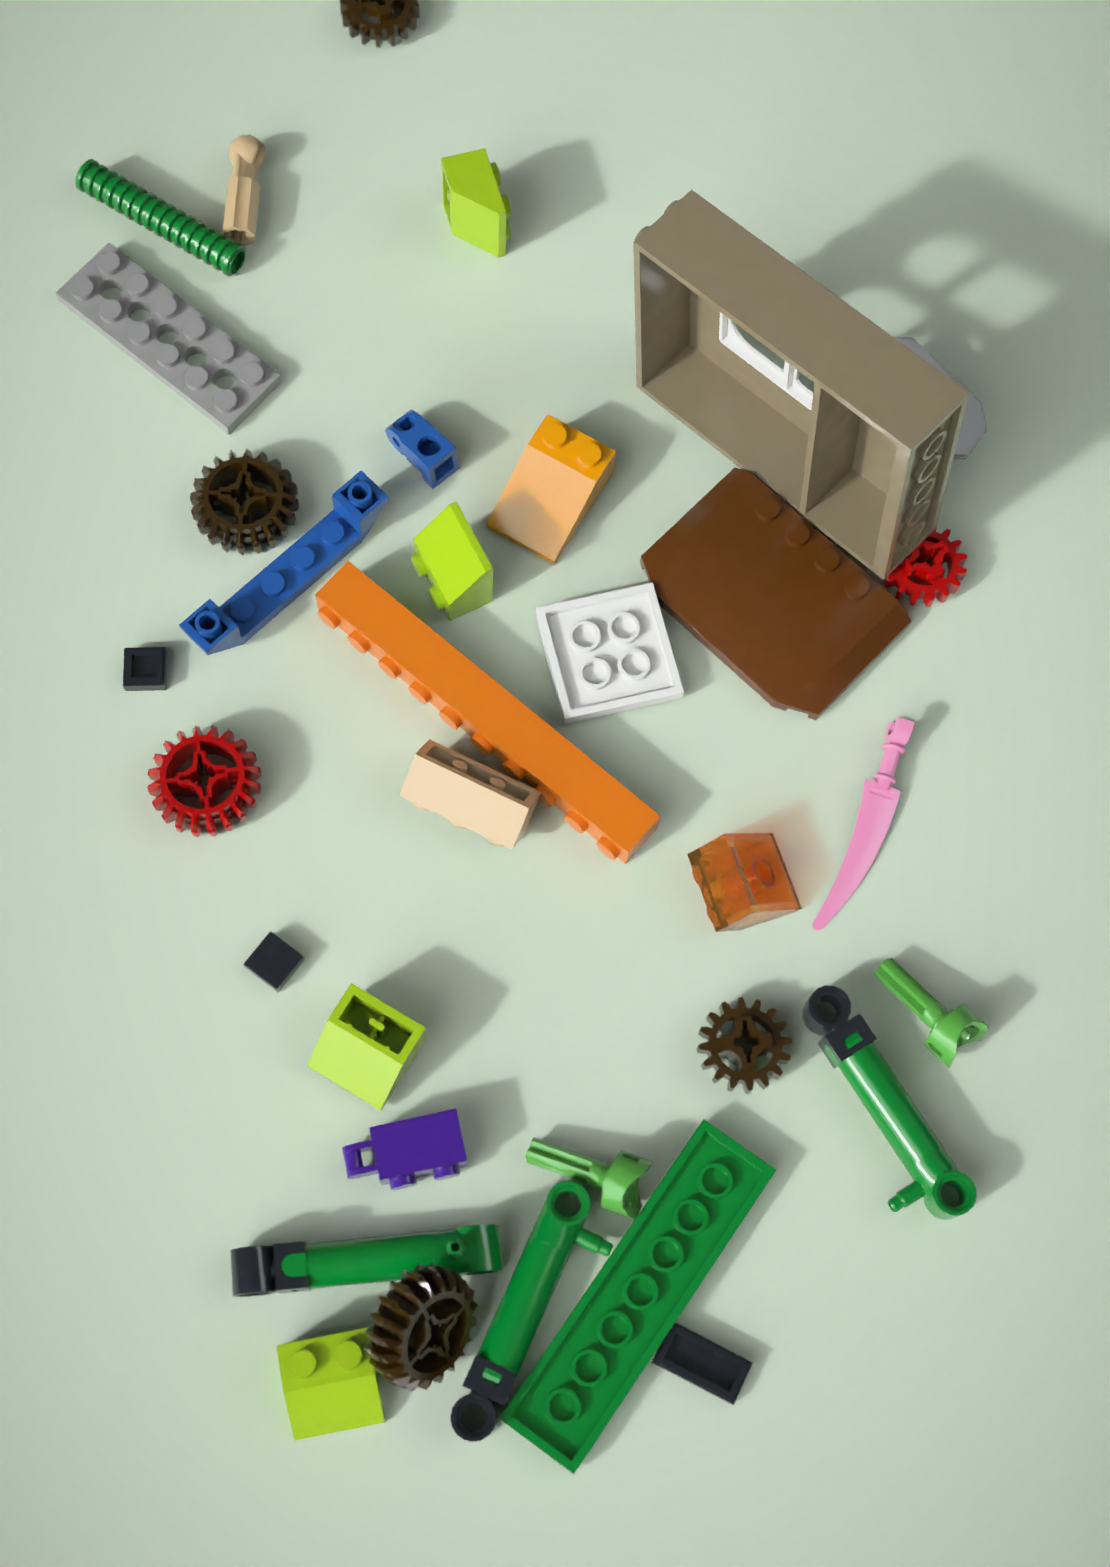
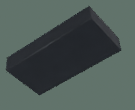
[651,1322,753,1405]

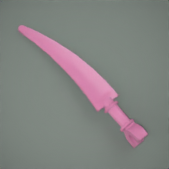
[812,717,915,930]

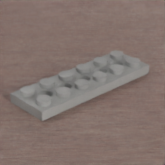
[56,243,282,435]

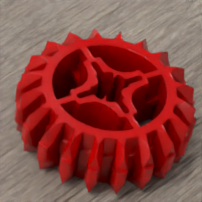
[147,725,262,837]

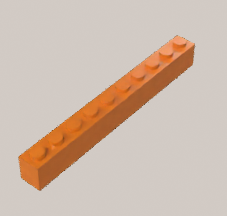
[315,561,661,864]

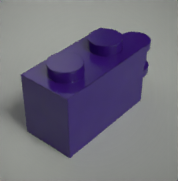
[342,1109,467,1190]

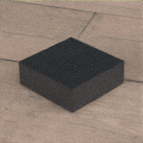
[123,647,167,691]
[243,931,305,992]

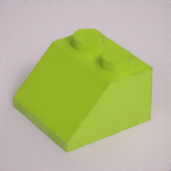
[410,501,493,621]
[276,1327,385,1441]

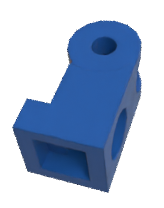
[385,410,460,489]

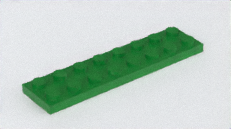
[499,1119,776,1474]

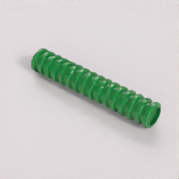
[75,159,246,277]

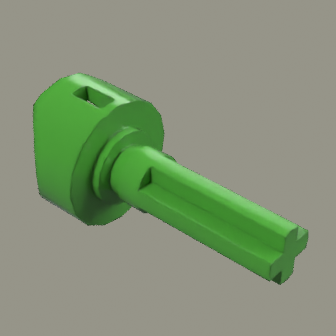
[873,958,989,1068]
[525,1137,654,1219]

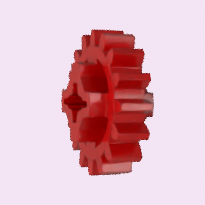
[884,527,967,608]

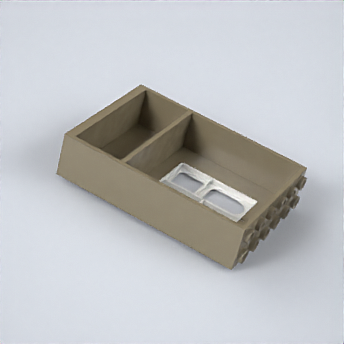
[633,189,970,580]

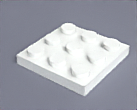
[535,582,684,724]

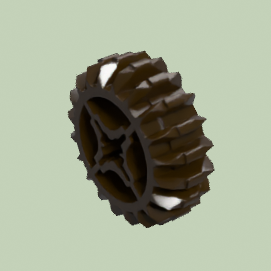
[190,448,299,556]
[365,1263,479,1391]

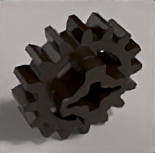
[340,0,420,48]
[697,997,792,1094]

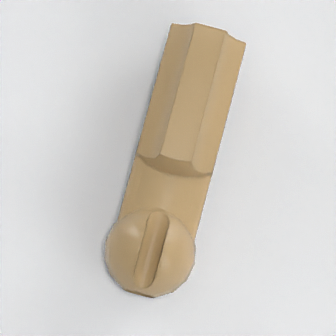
[222,135,266,246]

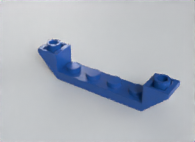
[179,470,389,655]

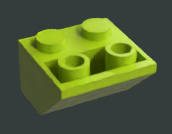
[441,148,512,258]
[307,983,427,1111]

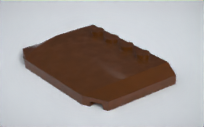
[640,467,911,720]

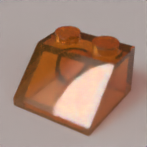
[687,833,802,932]

